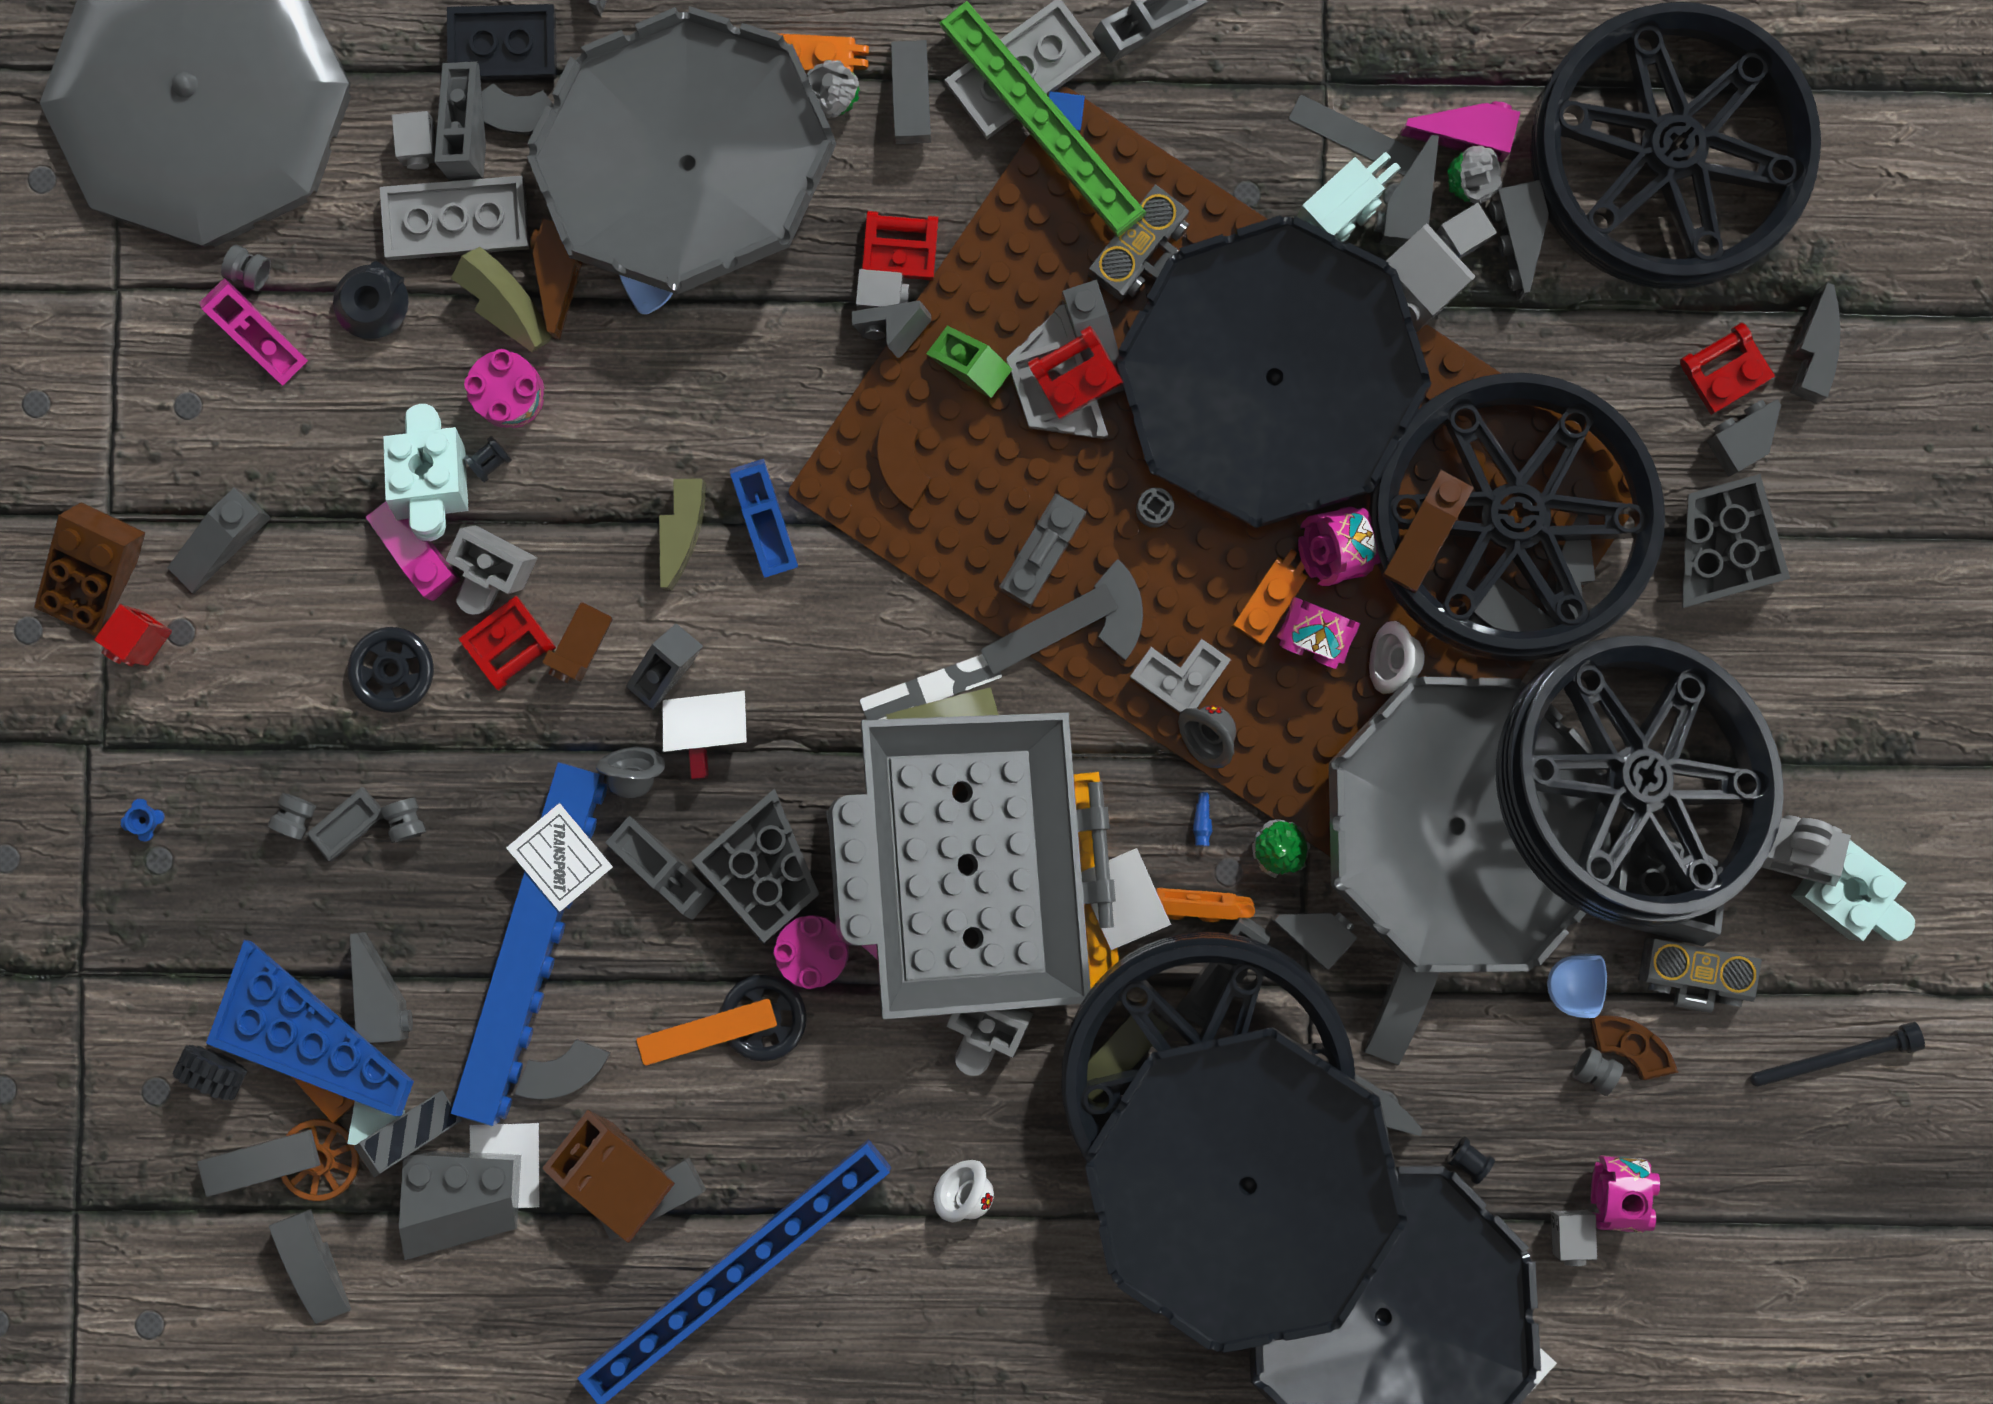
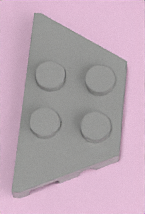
[1006,305,1108,439]

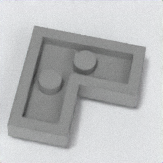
[1130,639,1231,713]

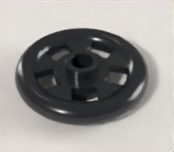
[347,627,434,713]
[720,975,807,1062]

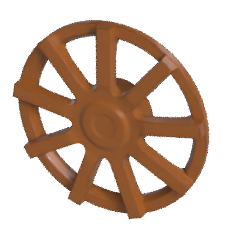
[280,1119,359,1201]

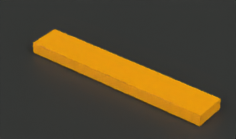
[1074,772,1119,988]

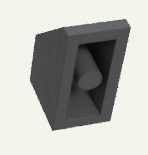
[626,623,703,709]
[1270,912,1357,970]

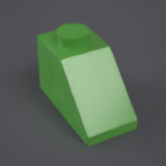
[926,325,1013,398]

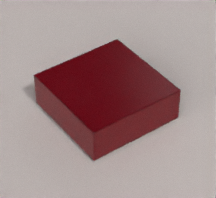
[689,747,709,780]

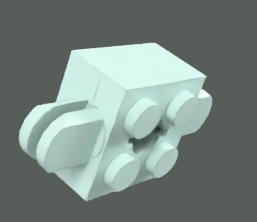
[1297,152,1401,243]
[383,404,468,541]
[1791,840,1915,941]

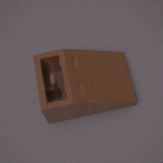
[34,502,145,636]
[542,1110,675,1243]

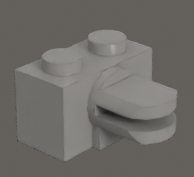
[445,525,537,615]
[1762,815,1851,887]
[947,1008,1033,1076]

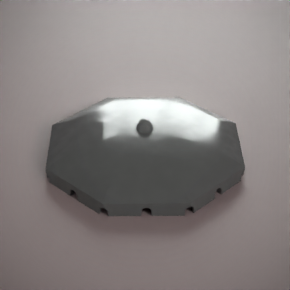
[40,0,351,248]
[527,6,837,294]
[1329,677,1611,972]

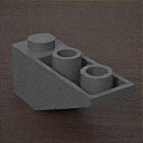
[1489,180,1549,300]

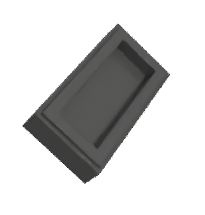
[306,787,383,861]

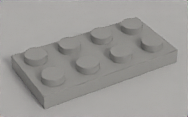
[945,0,1101,140]
[380,176,530,261]

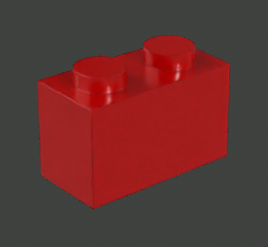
[94,604,172,667]

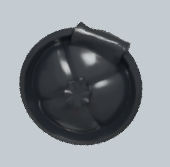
[333,261,409,339]

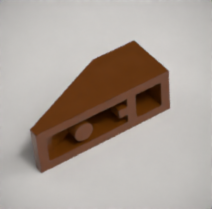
[530,219,583,340]
[1383,470,1474,593]

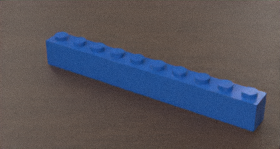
[451,762,608,1126]
[577,1139,891,1404]

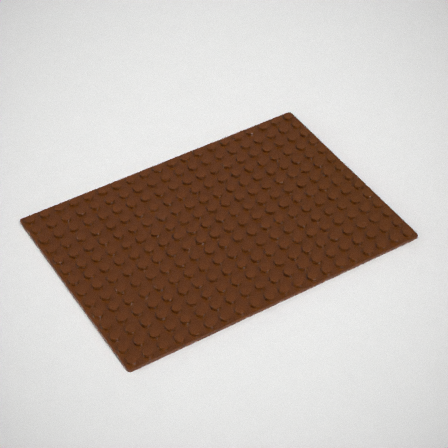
[789,87,1632,857]

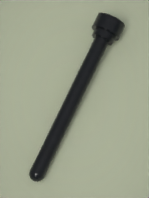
[1750,1021,1925,1087]

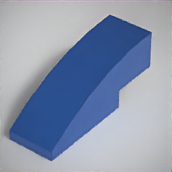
[730,459,798,578]

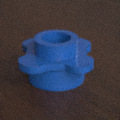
[121,799,165,842]

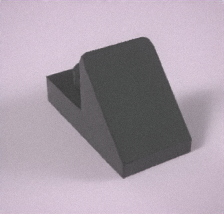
[852,300,931,358]

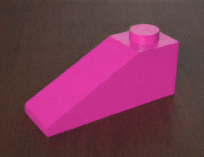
[1401,101,1520,162]
[199,278,308,386]
[366,502,461,601]

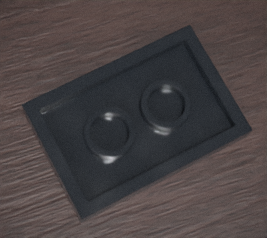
[447,4,557,80]

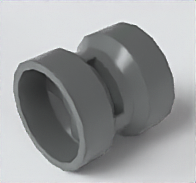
[221,244,271,291]
[1136,488,1174,528]
[267,792,316,840]
[380,797,426,843]
[1572,1046,1623,1096]

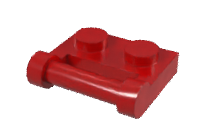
[862,211,939,281]
[1680,323,1775,415]
[1028,325,1123,419]
[458,596,557,691]

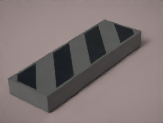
[354,1090,462,1178]

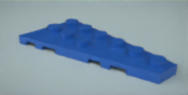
[206,940,414,1116]

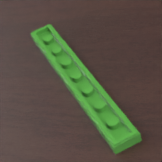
[939,1,1146,237]

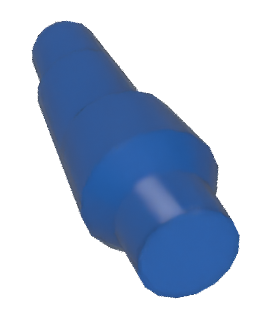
[1193,792,1213,847]

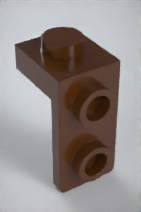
[542,603,613,684]

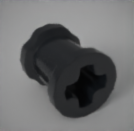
[463,436,512,483]
[1446,1136,1495,1185]

